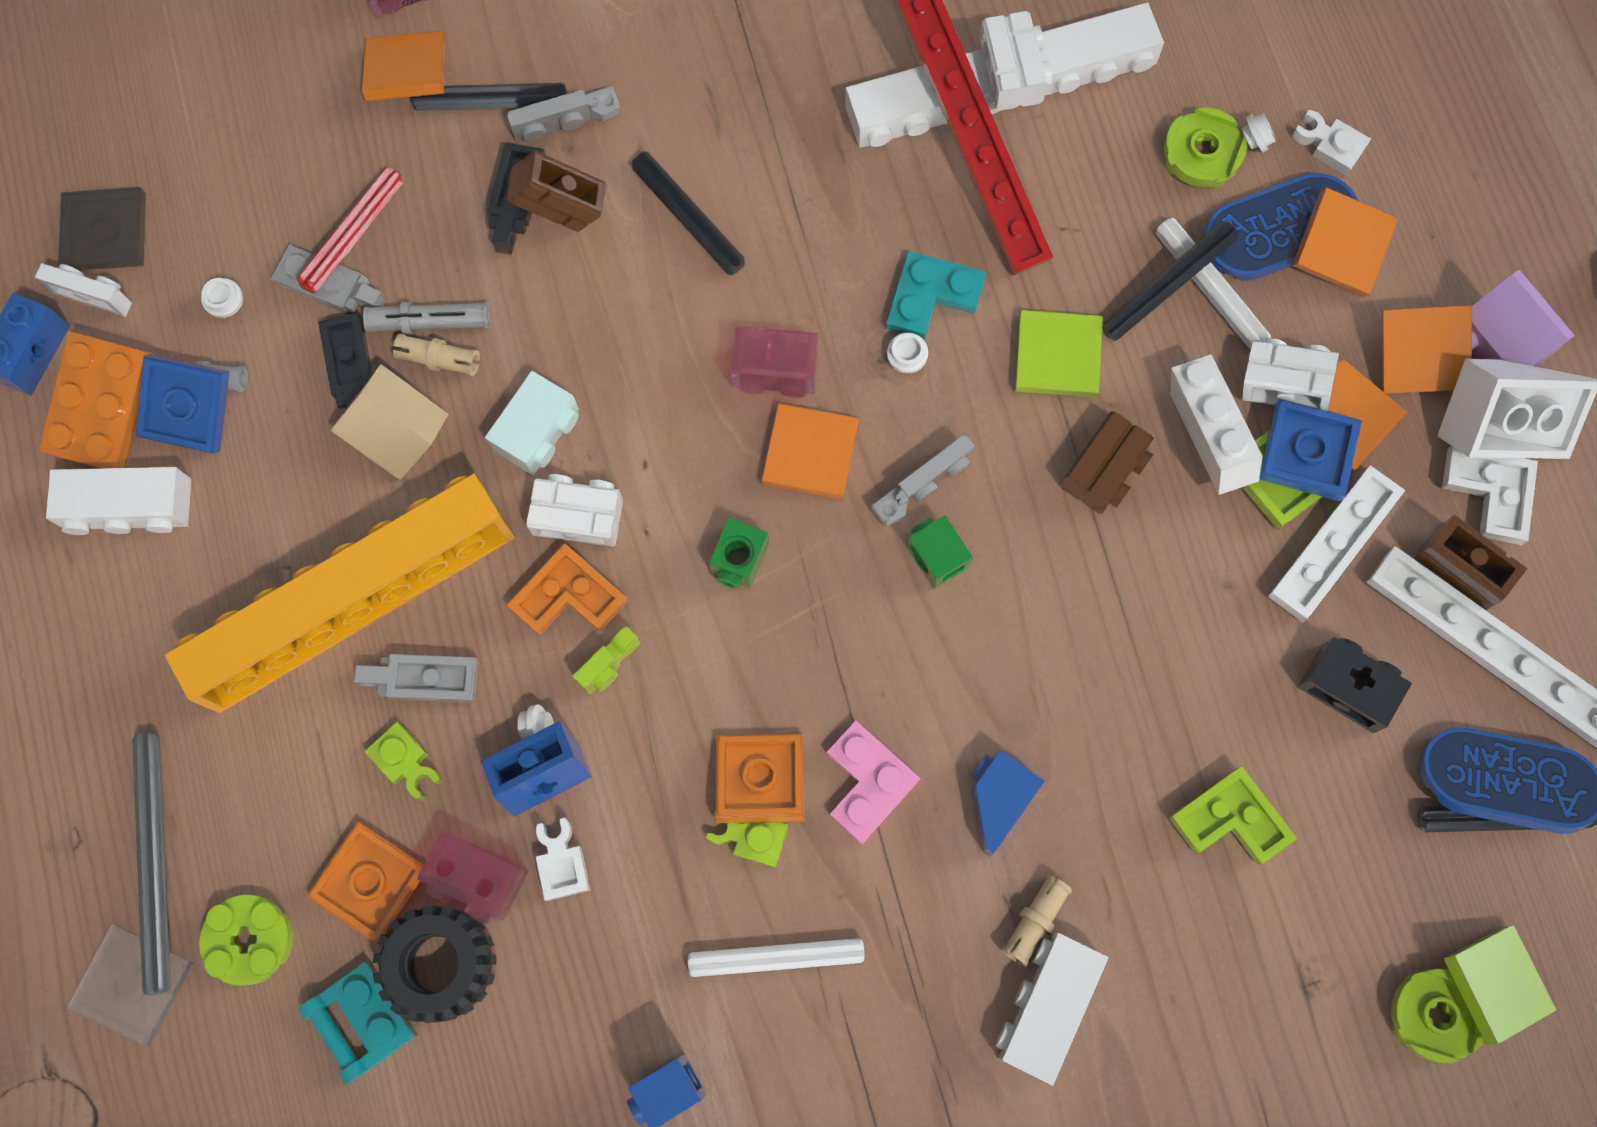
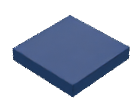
[135,354,229,454]
[1259,398,1362,502]

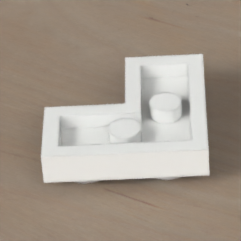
[1442,446,1538,545]

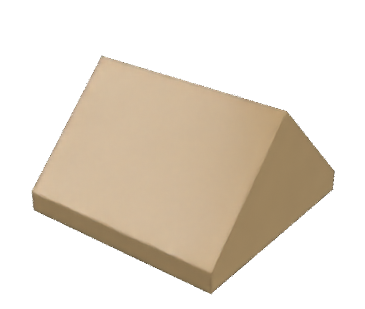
[330,364,449,481]

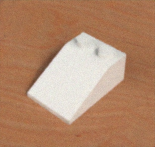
[1437,358,1597,459]

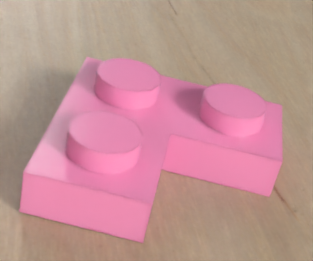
[827,720,921,845]

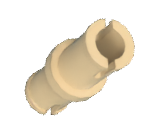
[393,334,480,376]
[1001,875,1072,967]

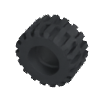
[372,905,497,1023]

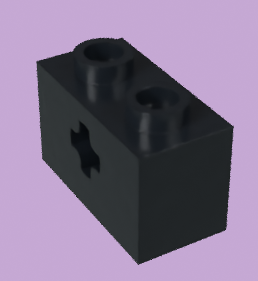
[1297,637,1412,733]

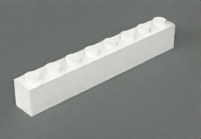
[845,2,1164,148]

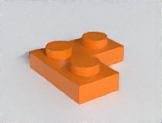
[506,543,629,636]

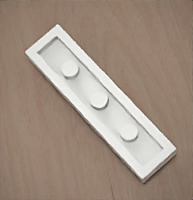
[1268,465,1405,622]

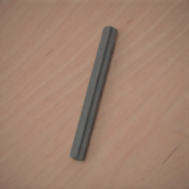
[132,732,171,995]

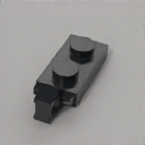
[487,143,546,255]
[318,312,373,409]

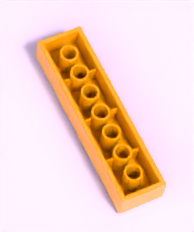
[164,473,515,714]

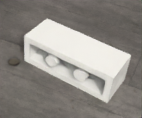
[1170,354,1263,495]
[46,467,192,535]
[995,933,1109,1086]

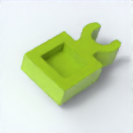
[572,626,641,695]
[364,722,443,801]
[706,810,789,868]

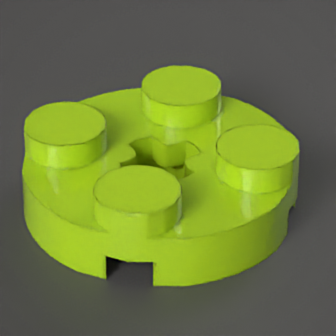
[1163,107,1247,189]
[199,895,293,986]
[1391,969,1484,1063]

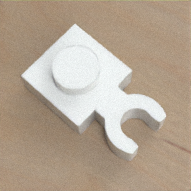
[1292,110,1371,176]
[536,818,591,901]

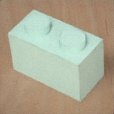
[485,371,579,475]

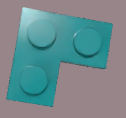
[886,251,987,340]

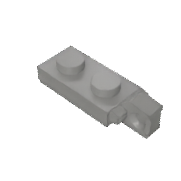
[507,86,621,142]
[271,244,386,314]
[871,435,975,528]
[354,654,479,703]

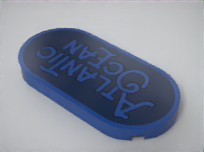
[1204,173,1358,281]
[1420,728,1597,834]

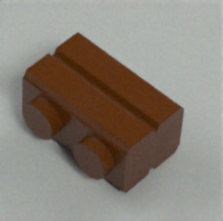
[507,150,606,232]
[1060,411,1154,514]
[1414,514,1527,610]

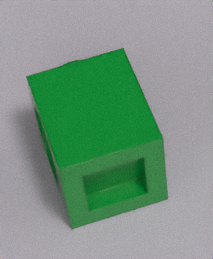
[907,515,973,589]
[709,517,769,589]

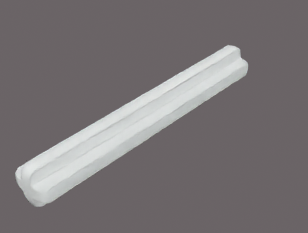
[1156,217,1271,350]
[688,938,865,977]

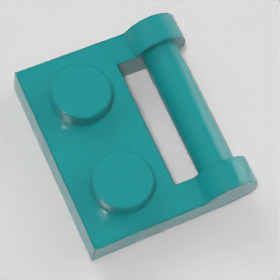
[298,961,418,1086]

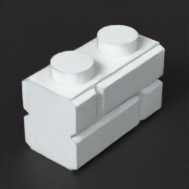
[979,11,1052,111]
[1242,339,1339,411]
[527,474,623,547]

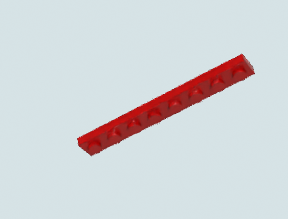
[894,0,1053,276]

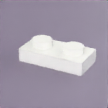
[35,263,132,317]

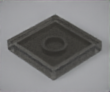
[58,187,146,271]

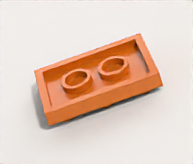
[38,331,153,469]

